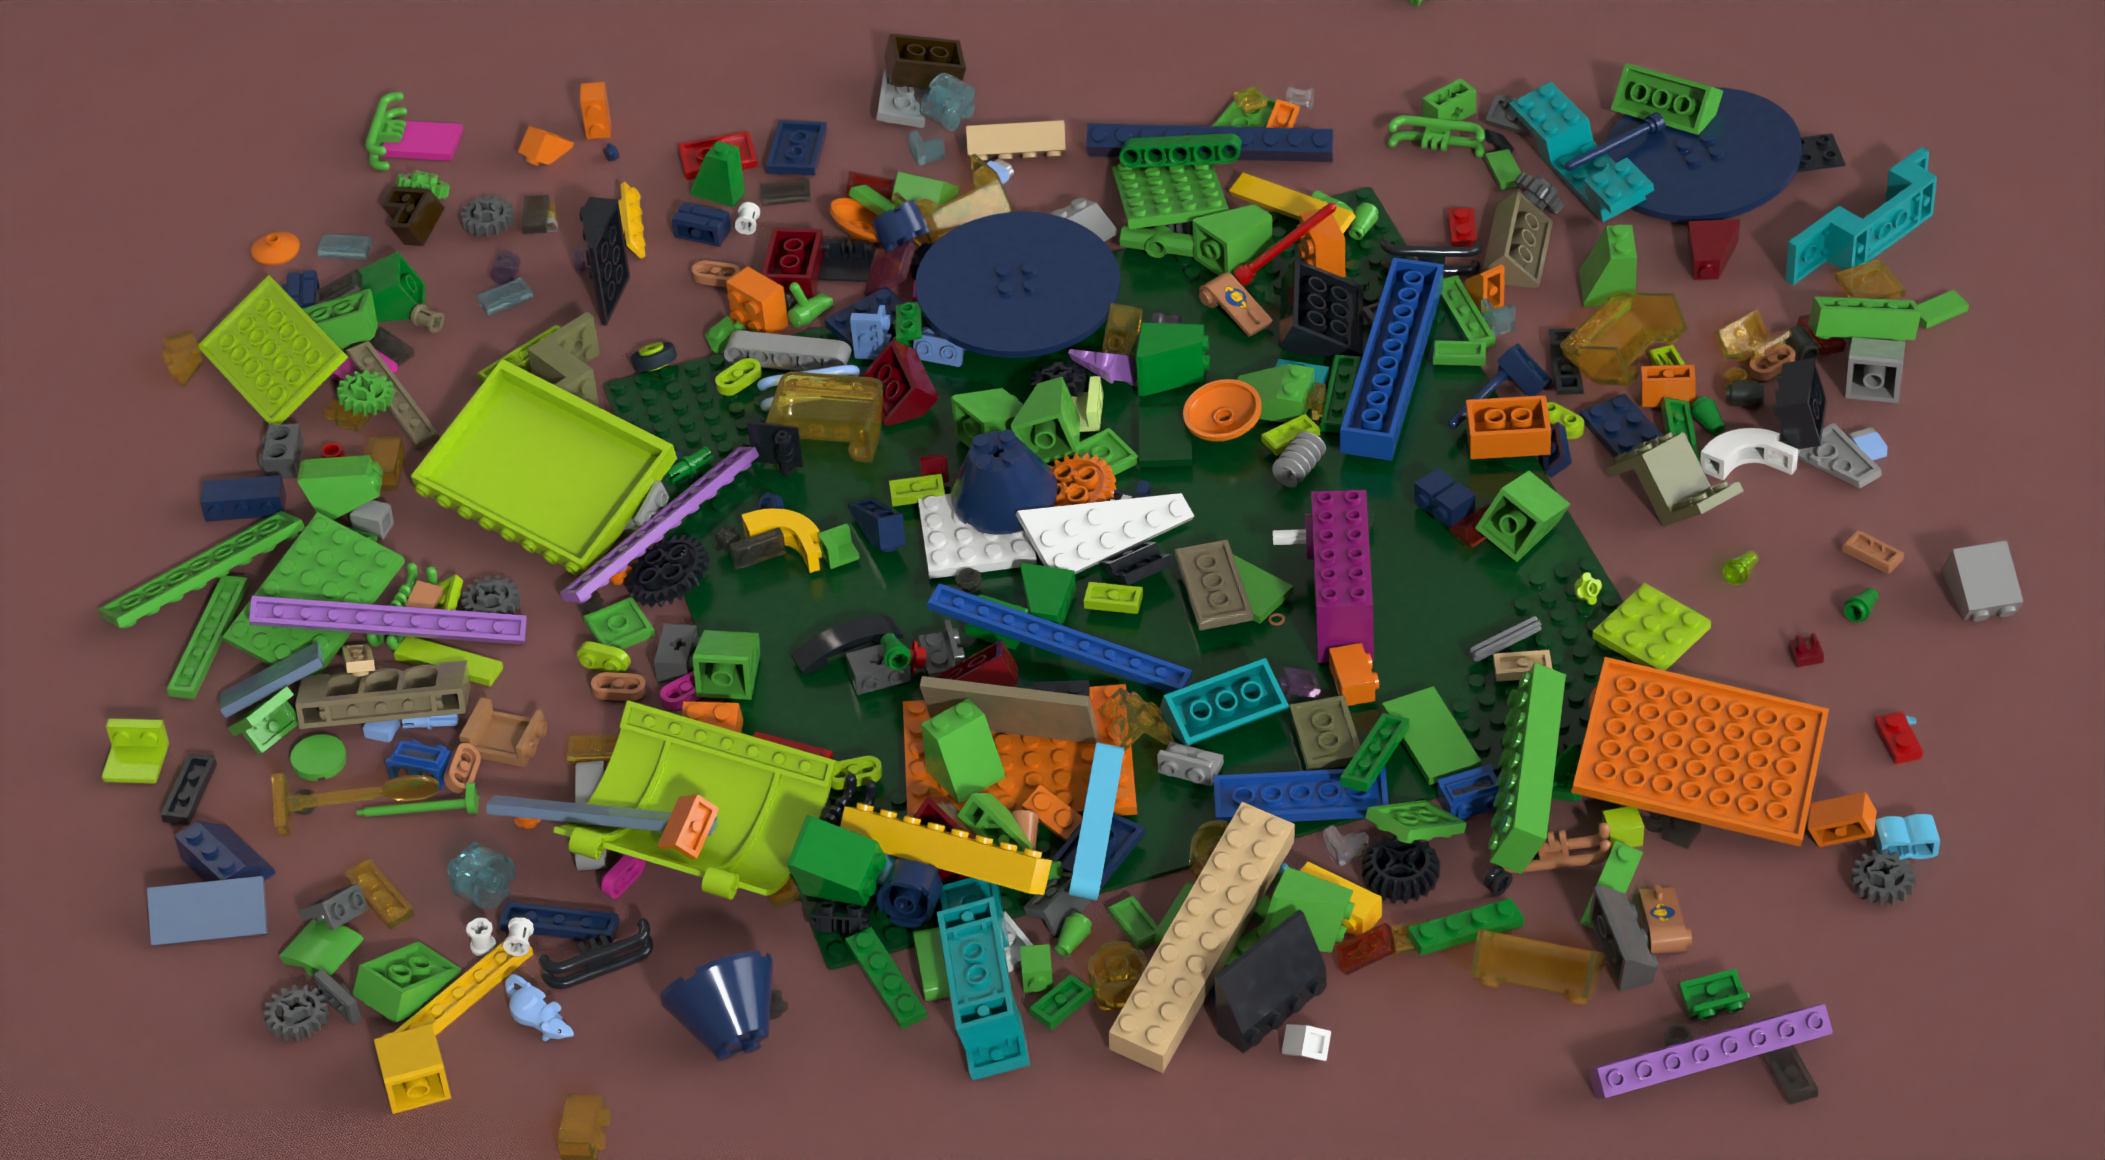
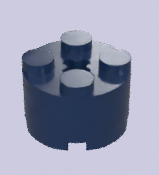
[871,199,930,254]
[877,859,943,928]

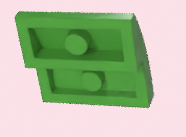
[279,918,364,976]

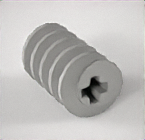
[1272,432,1326,487]

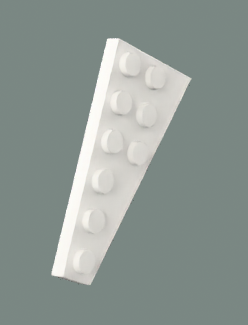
[1015,493,1194,574]

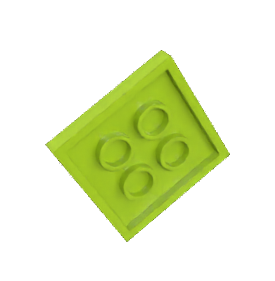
[1593,583,1711,671]

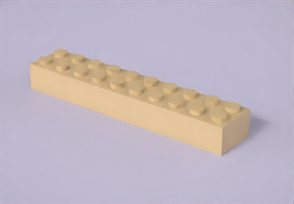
[1109,802,1295,1073]

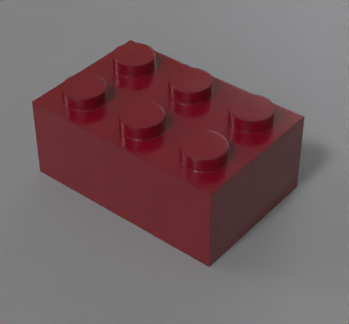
[761,228,825,301]

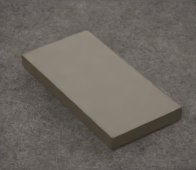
[1175,539,1253,631]

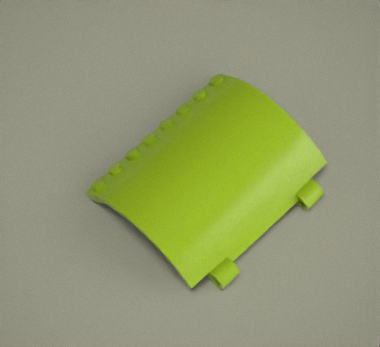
[553,700,838,900]

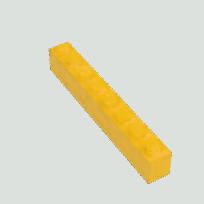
[840,803,1052,895]

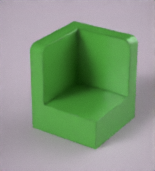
[818,524,860,569]

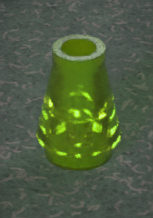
[1723,550,1759,585]

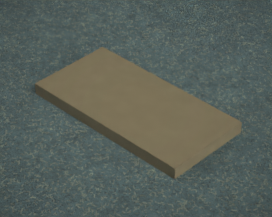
[920,676,1099,744]

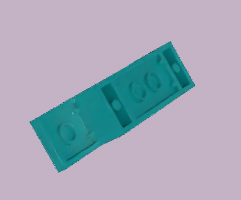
[1509,81,1654,222]
[1785,147,1937,285]
[937,877,1030,1081]

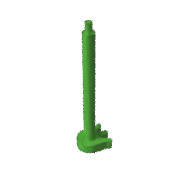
[356,783,480,817]

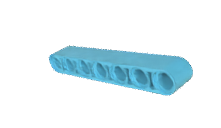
[1068,742,1125,901]

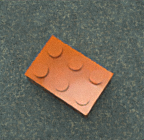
[1466,395,1551,459]

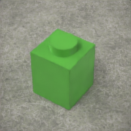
[1020,944,1053,993]

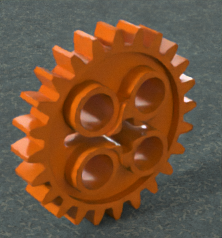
[1050,453,1116,507]

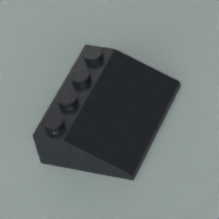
[579,196,631,326]
[1279,258,1364,357]
[1215,909,1327,1054]

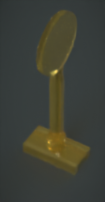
[272,773,439,836]

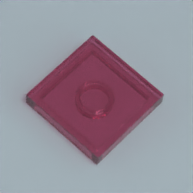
[864,241,916,297]

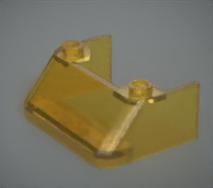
[893,153,1015,245]
[1470,929,1606,1005]

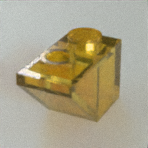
[1102,303,1143,356]
[161,330,203,388]

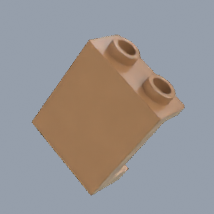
[459,697,547,768]

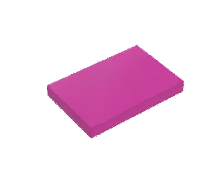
[382,121,464,161]

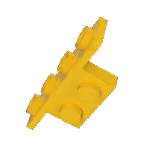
[618,182,646,259]

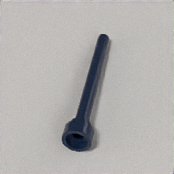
[1564,112,1666,171]
[1448,365,1512,429]

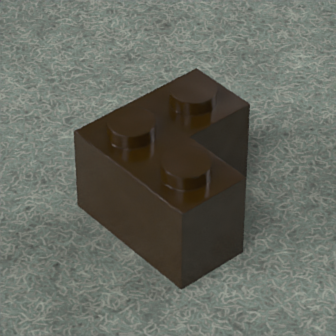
[382,187,445,246]

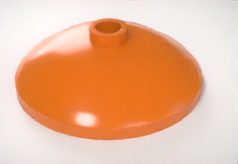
[829,198,880,243]
[1183,379,1262,441]

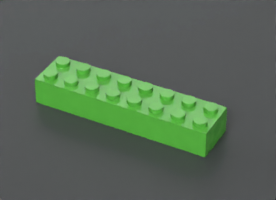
[1488,663,1566,874]

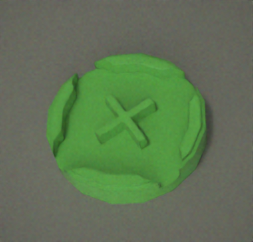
[290,734,347,781]

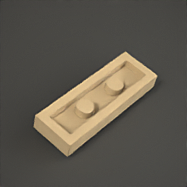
[342,643,375,676]

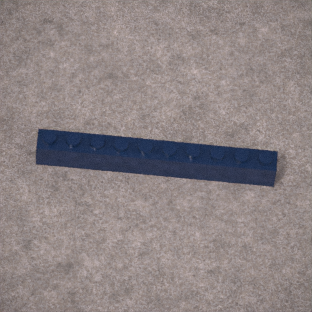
[1086,123,1334,162]

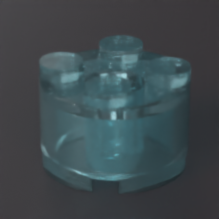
[921,73,976,131]
[447,842,516,909]

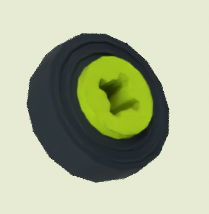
[631,342,677,372]

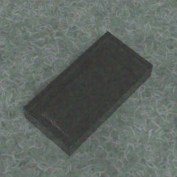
[760,179,811,206]
[521,195,550,234]

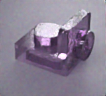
[1276,667,1321,703]

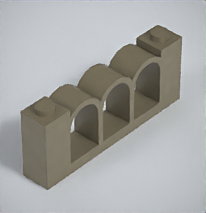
[295,661,471,729]

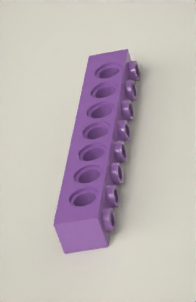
[1588,1004,1833,1098]

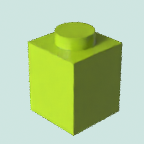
[1598,806,1644,851]

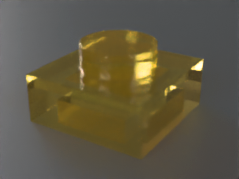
[1234,86,1267,114]
[1307,383,1326,421]

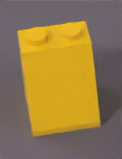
[374,1024,451,1114]

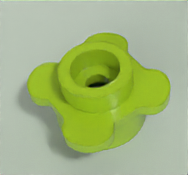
[1574,572,1602,605]

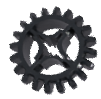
[1361,835,1440,904]

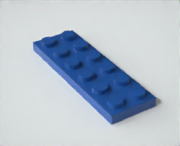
[1213,767,1389,825]

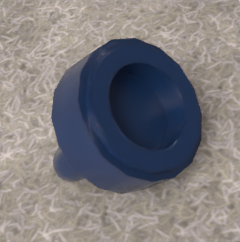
[758,493,785,510]

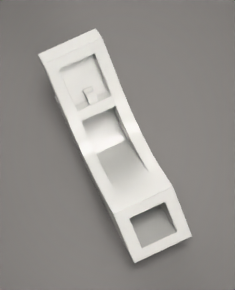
[1700,428,1798,480]

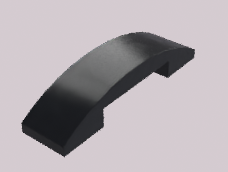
[1549,328,1584,395]
[791,616,903,675]

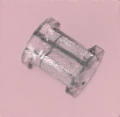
[1286,86,1315,110]

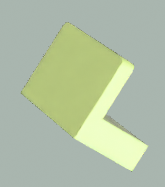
[1071,376,1103,432]

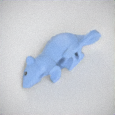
[505,974,574,1042]

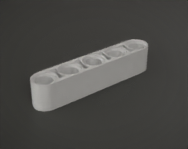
[724,331,852,371]
[575,760,607,871]

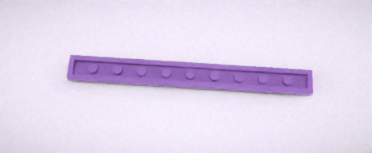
[560,447,759,603]
[249,596,527,645]

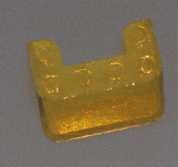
[1560,293,1688,387]
[765,372,883,462]

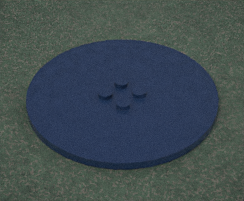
[1604,87,1802,223]
[916,211,1120,358]

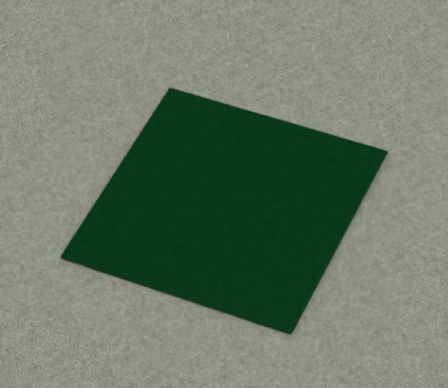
[604,187,1636,970]

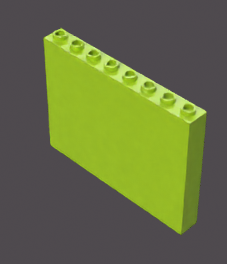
[411,359,677,576]

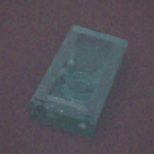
[317,234,373,260]
[477,277,534,316]

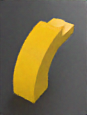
[741,509,822,573]

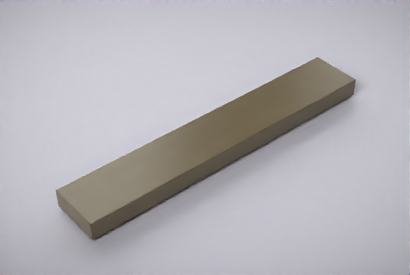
[346,341,440,450]

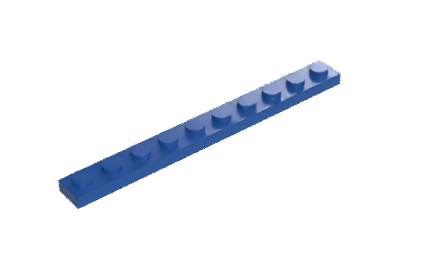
[928,583,1192,693]

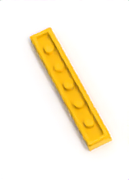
[1229,172,1356,233]
[393,941,533,1036]

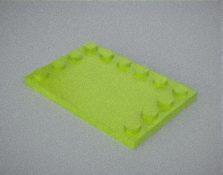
[197,275,348,425]

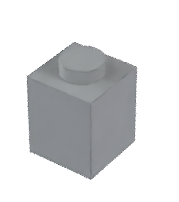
[350,500,394,541]

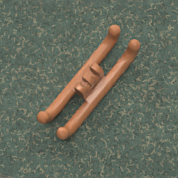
[1503,822,1612,873]

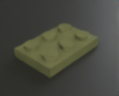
[1289,695,1361,771]

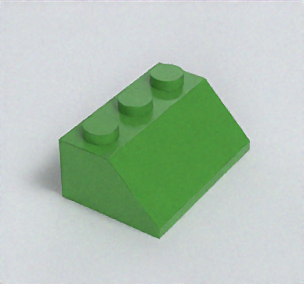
[302,288,378,350]

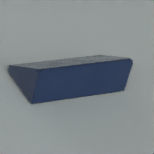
[1497,344,1552,396]

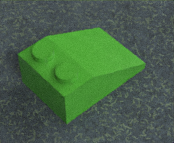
[1238,364,1315,423]
[353,941,461,1023]

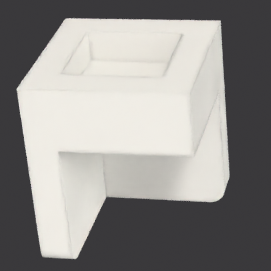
[1282,1024,1331,1061]

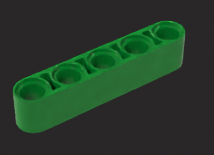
[1119,133,1242,168]

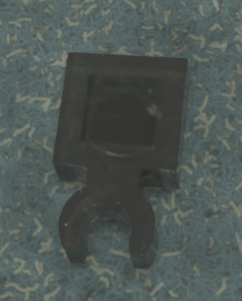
[1646,812,1701,849]

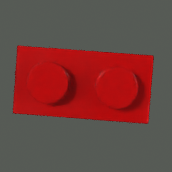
[1448,208,1477,247]
[1875,711,1923,764]

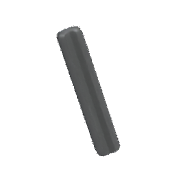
[1468,616,1541,662]

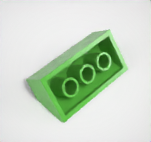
[1611,63,1723,135]

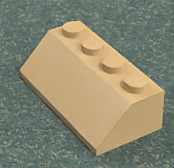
[966,120,1066,162]

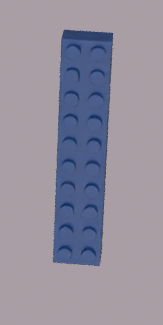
[1340,257,1444,461]

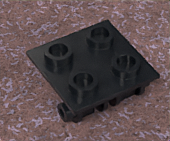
[1797,133,1846,172]
[818,239,876,282]
[747,421,804,477]
[809,896,877,934]

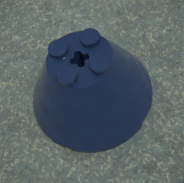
[951,430,1058,535]
[659,951,774,1061]

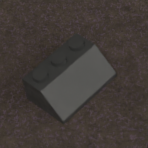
[1589,885,1658,992]

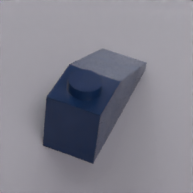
[848,498,906,552]

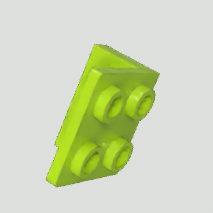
[102,719,169,783]

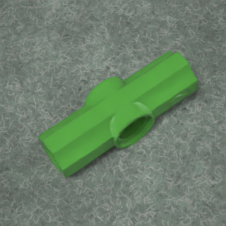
[1119,225,1194,258]

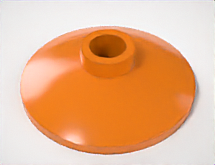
[251,231,300,265]

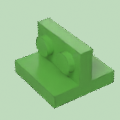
[227,686,299,755]

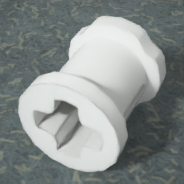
[735,202,760,235]
[503,917,534,956]
[466,918,496,957]

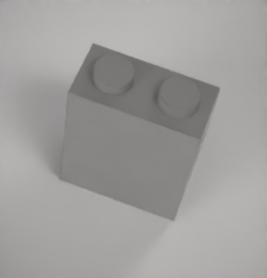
[1845,337,1905,403]
[1942,540,2023,622]

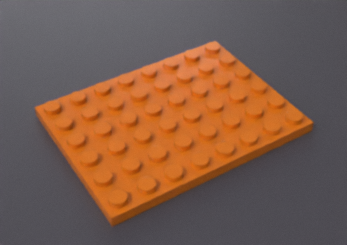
[1571,657,1829,847]
[903,684,1137,822]

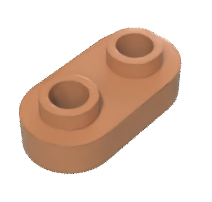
[692,260,740,288]
[1749,344,1796,381]
[591,672,647,701]
[443,743,481,793]

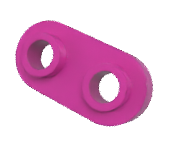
[660,671,702,710]
[601,854,646,899]

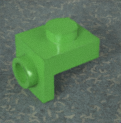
[704,315,747,354]

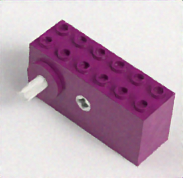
[1273,490,1374,663]

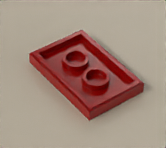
[678,131,758,180]

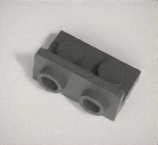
[1485,95,1533,137]
[919,619,965,677]
[298,883,369,930]

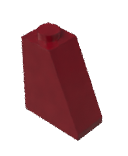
[1687,219,1740,280]

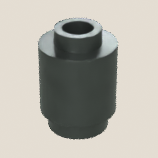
[1783,326,1820,361]
[1726,380,1764,407]

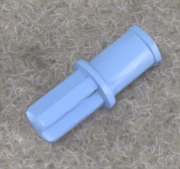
[402,714,459,730]

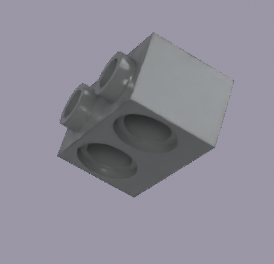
[259,424,304,478]

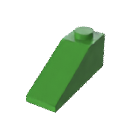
[957,793,1033,853]
[1580,841,1643,929]

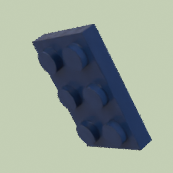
[766,120,828,176]
[824,286,906,351]
[1579,393,1663,457]
[1052,813,1145,890]

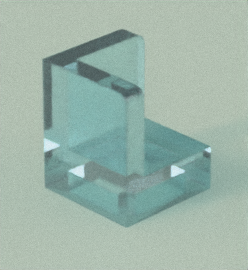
[908,131,945,166]
[1481,298,1516,336]

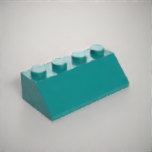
[1160,658,1289,746]

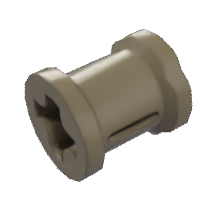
[411,304,445,333]

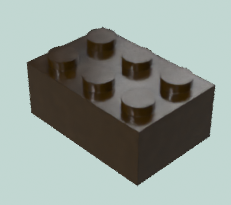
[884,34,966,92]

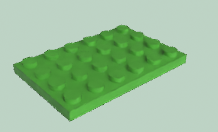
[1112,163,1228,229]
[222,512,405,682]

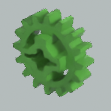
[396,170,450,199]
[337,370,394,417]

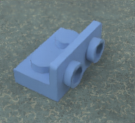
[850,305,892,359]
[913,327,966,367]

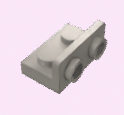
[621,481,670,535]
[1157,742,1224,786]

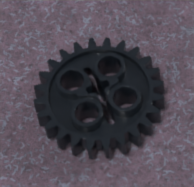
[625,535,710,608]

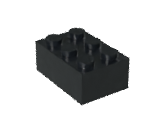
[1773,358,1827,449]

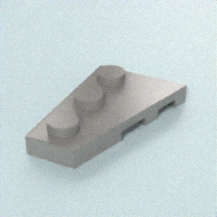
[876,69,925,128]
[1798,423,1882,489]

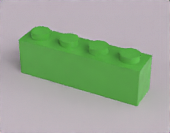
[1808,297,1921,342]

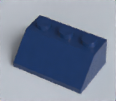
[174,821,276,882]

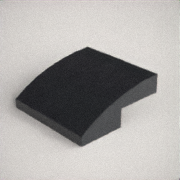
[1099,541,1174,586]

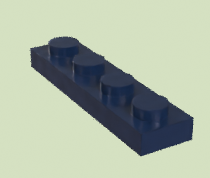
[499,901,620,943]

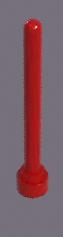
[1233,203,1336,286]

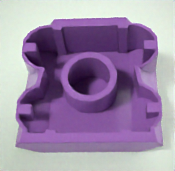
[1068,349,1138,386]

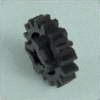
[1030,360,1088,397]

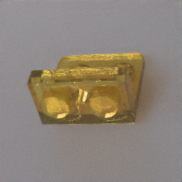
[1713,309,1792,362]
[1097,688,1175,751]

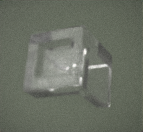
[1323,825,1369,867]

